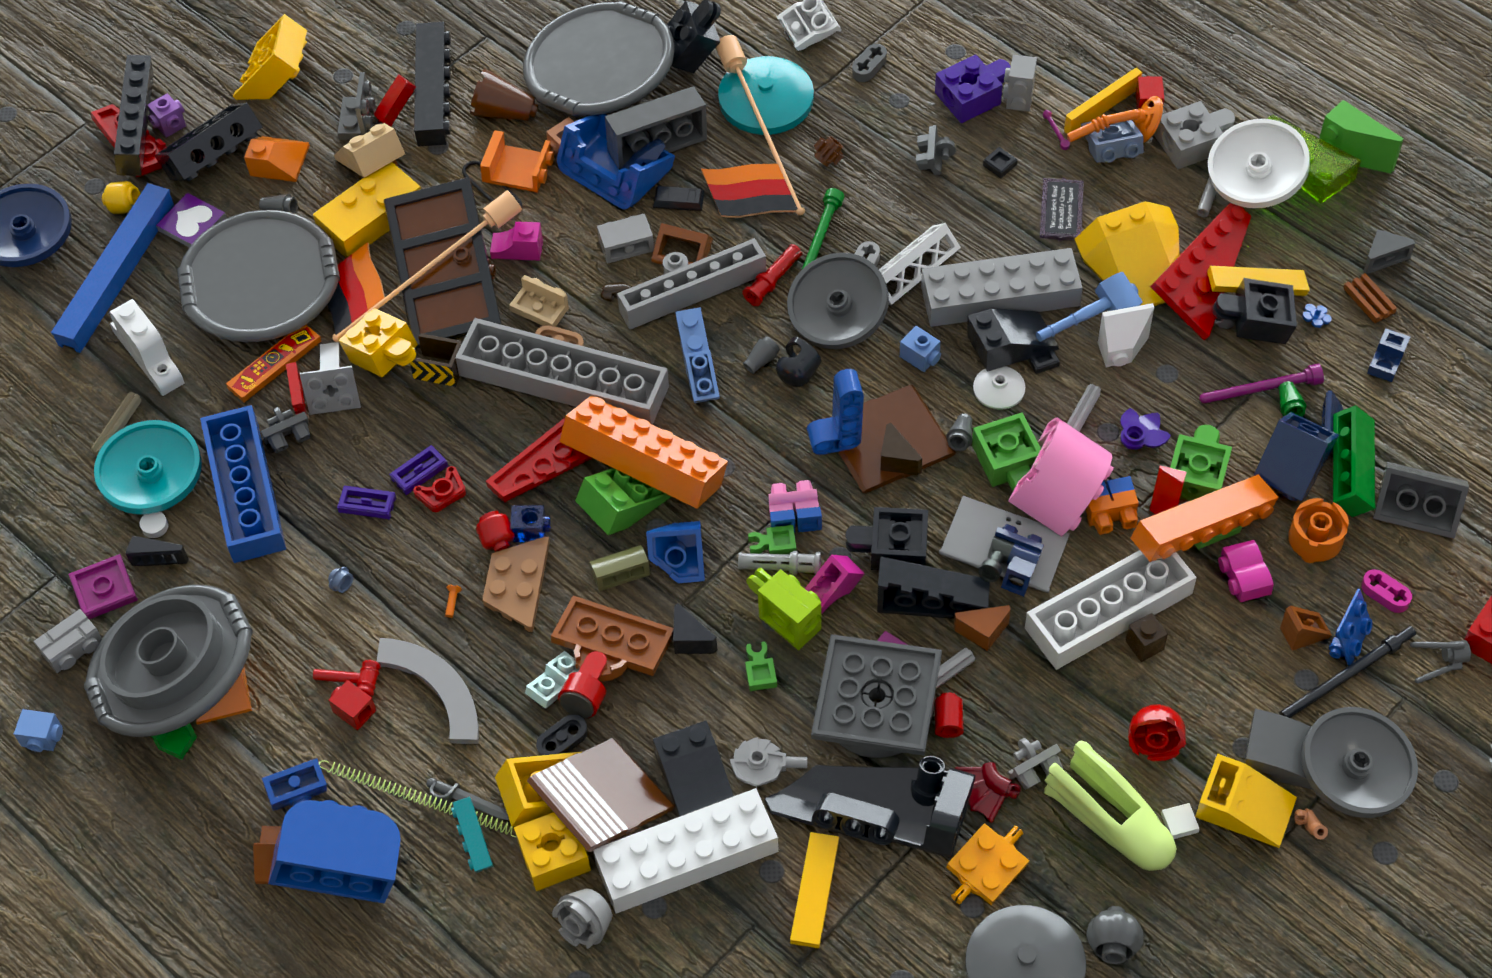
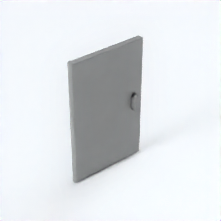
[939,496,1070,593]

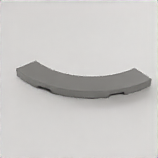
[376,638,479,744]

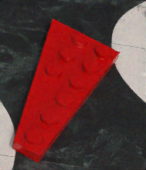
[1150,202,1252,340]

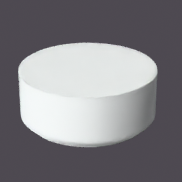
[140,512,168,538]

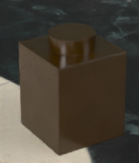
[1126,613,1168,662]

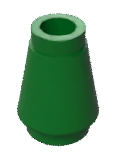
[1279,381,1307,417]

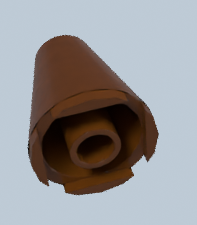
[470,69,539,121]

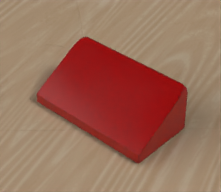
[373,74,416,127]
[1150,465,1186,514]

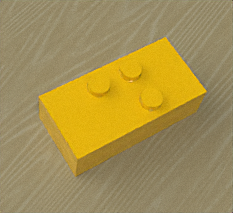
[313,162,421,258]

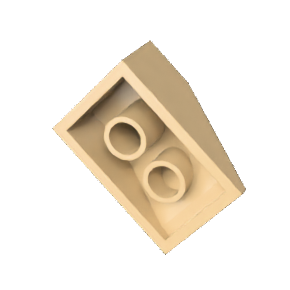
[334,123,405,177]

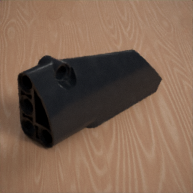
[764,756,975,859]

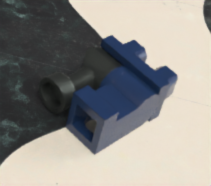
[978,524,1044,597]

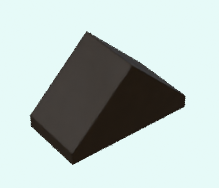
[880,422,923,475]

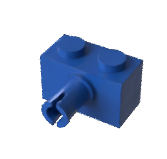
[262,758,327,811]

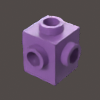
[147,93,186,137]

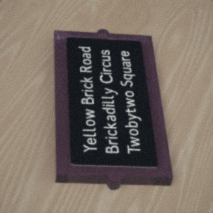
[1040,177,1084,241]

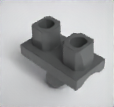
[916,125,956,175]
[261,407,311,453]

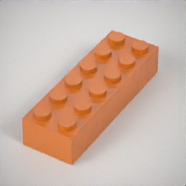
[560,395,728,509]

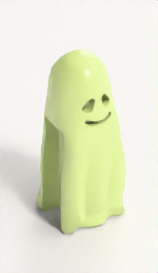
[1044,741,1177,871]

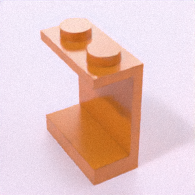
[480,130,554,193]

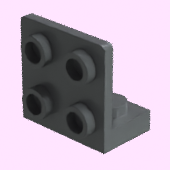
[337,72,375,140]

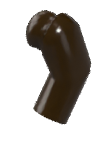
[600,282,633,301]

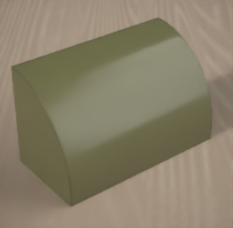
[589,545,650,592]

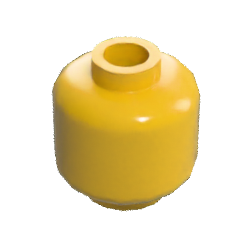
[102,181,140,214]

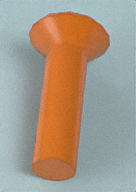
[445,585,462,618]

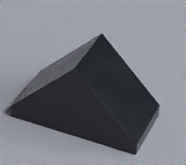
[673,603,718,654]

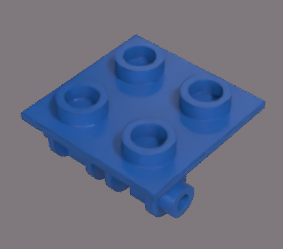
[1329,589,1372,666]

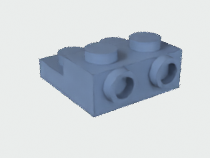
[1081,120,1144,163]

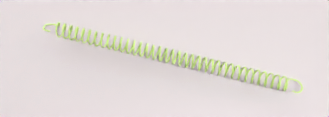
[319,760,516,837]

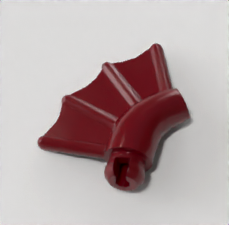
[954,762,1021,823]

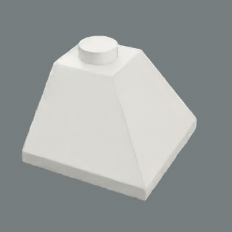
[1098,303,1154,367]

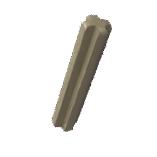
[91,392,141,456]

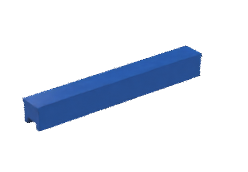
[51,183,174,353]

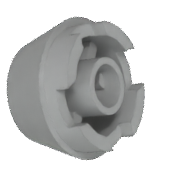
[552,888,612,949]

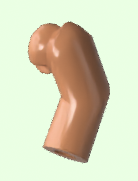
[1294,808,1328,840]

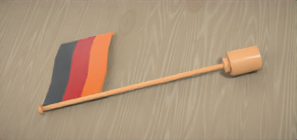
[701,35,805,218]
[327,190,522,342]

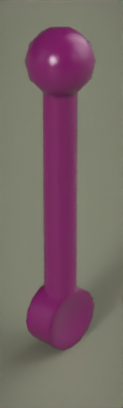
[1042,110,1070,150]

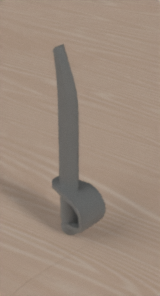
[426,778,509,820]

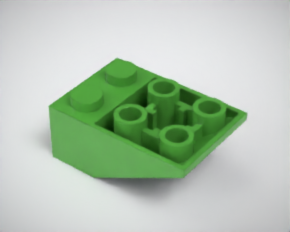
[575,468,672,535]

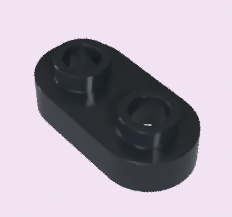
[536,715,588,756]

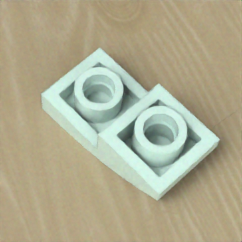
[525,651,578,709]

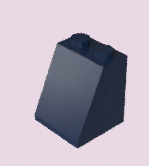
[1253,412,1339,501]

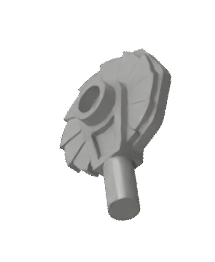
[730,737,807,787]

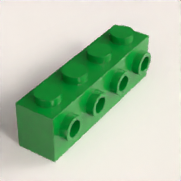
[1333,405,1375,517]

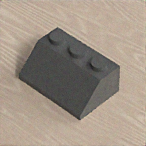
[1373,462,1469,539]

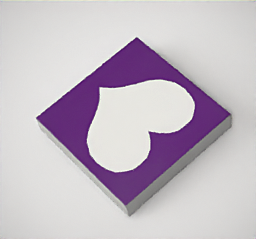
[156,193,227,247]

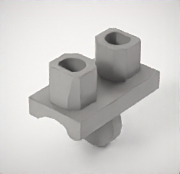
[1007,738,1063,790]

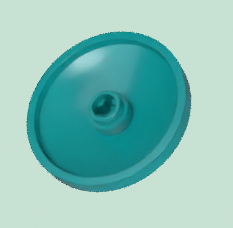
[718,56,814,135]
[94,420,202,514]

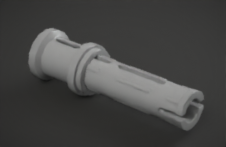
[738,551,821,575]

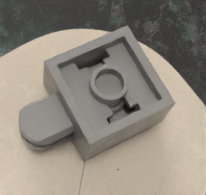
[1154,101,1235,170]

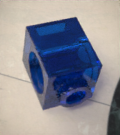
[510,505,551,542]

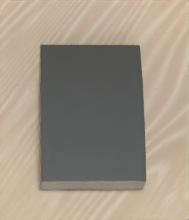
[1244,708,1313,790]

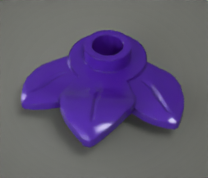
[1120,408,1171,449]

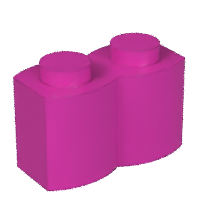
[1218,540,1274,602]

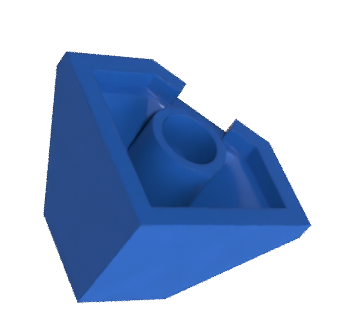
[646,521,705,583]

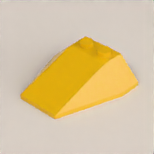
[1075,201,1180,306]

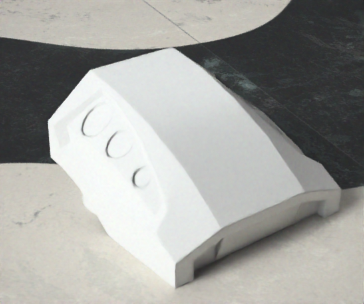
[776,0,841,51]

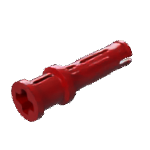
[742,244,802,306]

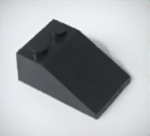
[967,308,1059,372]
[653,721,734,817]

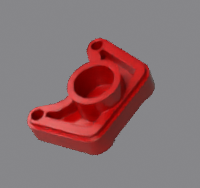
[414,466,466,512]

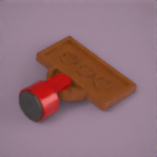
[551,596,674,718]

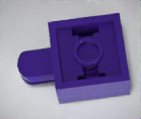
[935,54,1011,123]

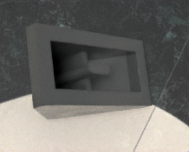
[1364,229,1415,274]

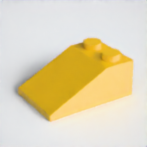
[495,752,581,826]

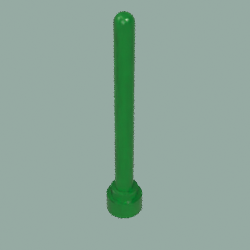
[802,188,845,269]

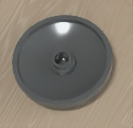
[787,253,889,349]
[1301,707,1418,818]
[965,905,1086,978]

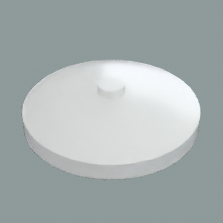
[1208,119,1310,208]

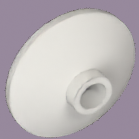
[973,366,1025,410]

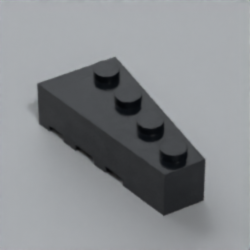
[877,557,990,619]

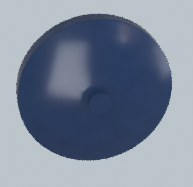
[0,184,72,267]

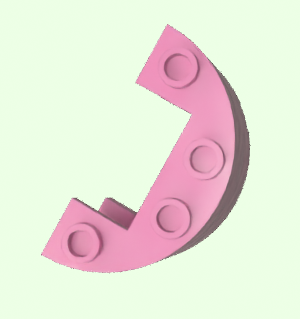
[1008,418,1114,537]

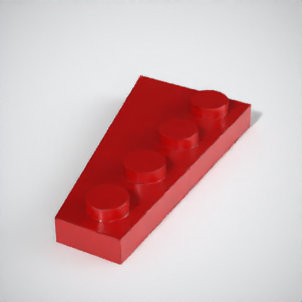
[486,418,592,502]

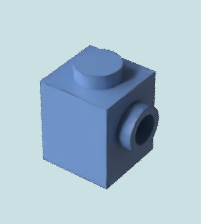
[900,326,941,372]
[14,709,63,752]

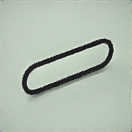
[462,161,522,208]

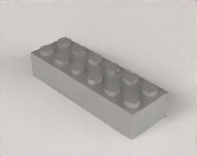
[921,248,1083,327]

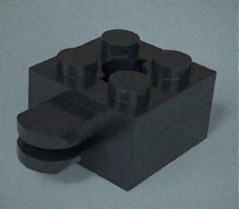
[667,0,721,73]
[1212,278,1297,345]
[845,507,928,570]

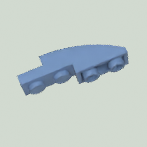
[675,307,720,403]

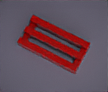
[286,362,307,415]

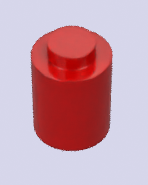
[934,692,964,738]

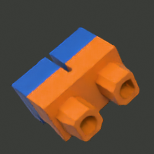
[1085,476,1139,535]

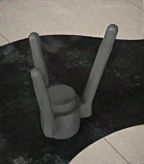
[1410,640,1471,684]

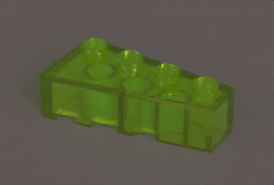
[1266,114,1361,204]

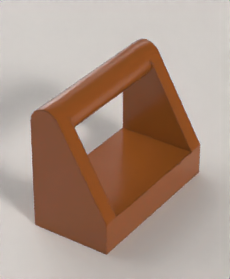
[651,223,713,265]

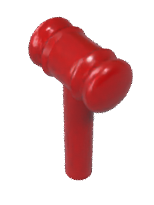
[313,660,381,697]

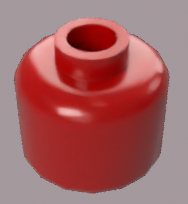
[476,511,515,552]

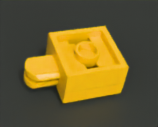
[339,308,418,377]
[514,813,591,891]

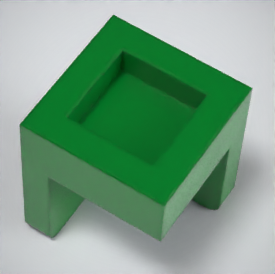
[152,723,197,760]

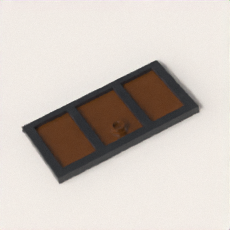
[384,177,502,349]

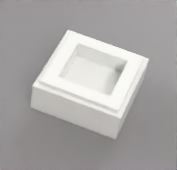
[1161,803,1199,839]

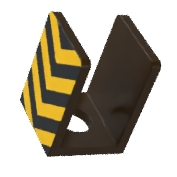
[410,333,462,387]

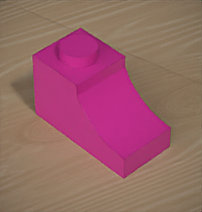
[490,221,543,261]
[805,555,865,614]

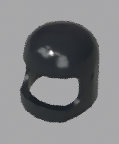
[776,337,822,387]

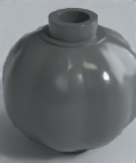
[1086,906,1144,964]

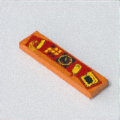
[226,325,321,403]

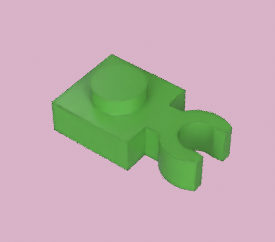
[748,525,796,555]
[745,641,777,691]

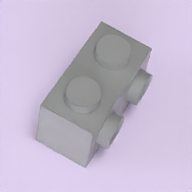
[1003,55,1037,112]

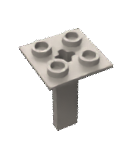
[300,342,361,415]

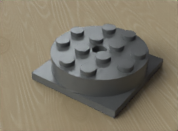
[811,634,942,758]

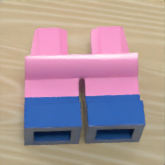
[769,480,822,533]

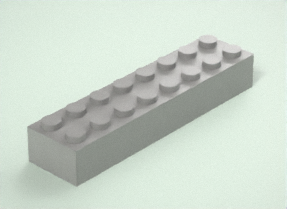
[455,318,669,425]

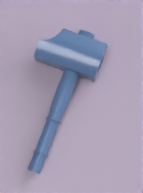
[1036,272,1143,342]

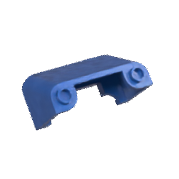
[557,114,675,209]

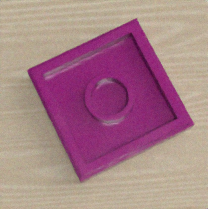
[69,554,138,619]

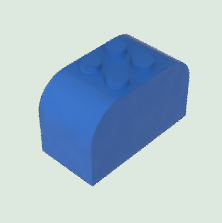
[268,800,400,904]

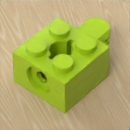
[746,568,821,650]

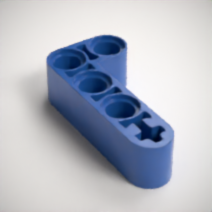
[806,369,864,455]

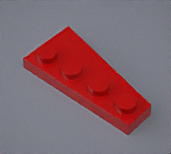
[91,104,166,177]

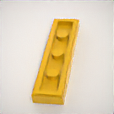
[1064,68,1142,134]
[1207,266,1310,296]
[790,832,839,949]

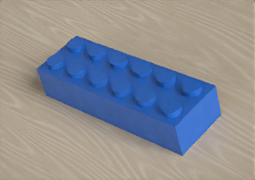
[200,405,287,563]

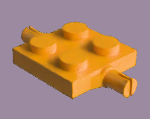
[946,823,1030,905]

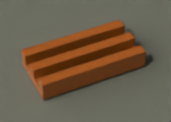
[1343,273,1397,323]

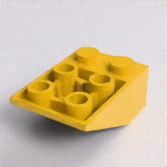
[1195,754,1297,848]

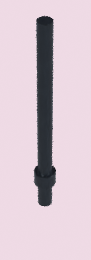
[1279,626,1416,718]

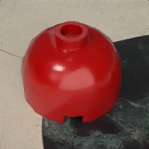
[1128,704,1186,761]

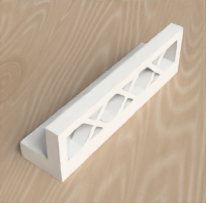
[879,223,961,305]

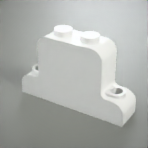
[109,299,185,396]

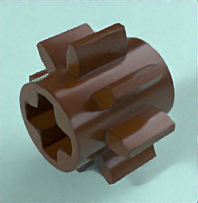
[814,136,844,166]

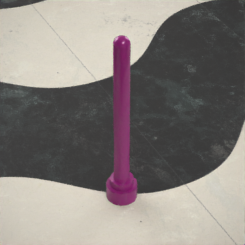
[1199,363,1324,404]

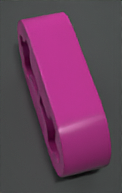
[1361,569,1412,613]

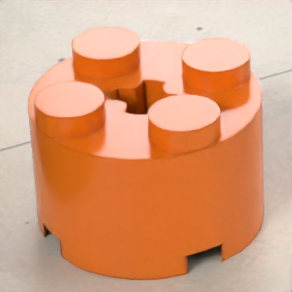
[1288,498,1349,563]

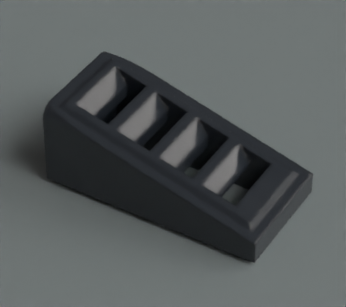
[126,536,189,566]

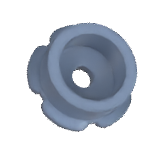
[328,567,353,593]

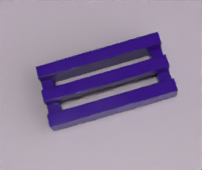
[389,445,448,495]
[337,486,396,519]

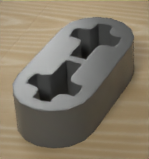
[852,44,887,82]

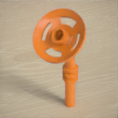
[1066,96,1163,143]

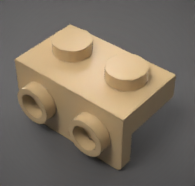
[509,275,569,327]

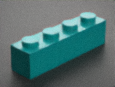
[451,796,494,873]

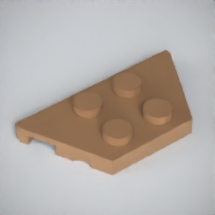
[482,537,550,632]

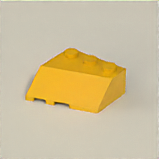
[233,14,307,100]

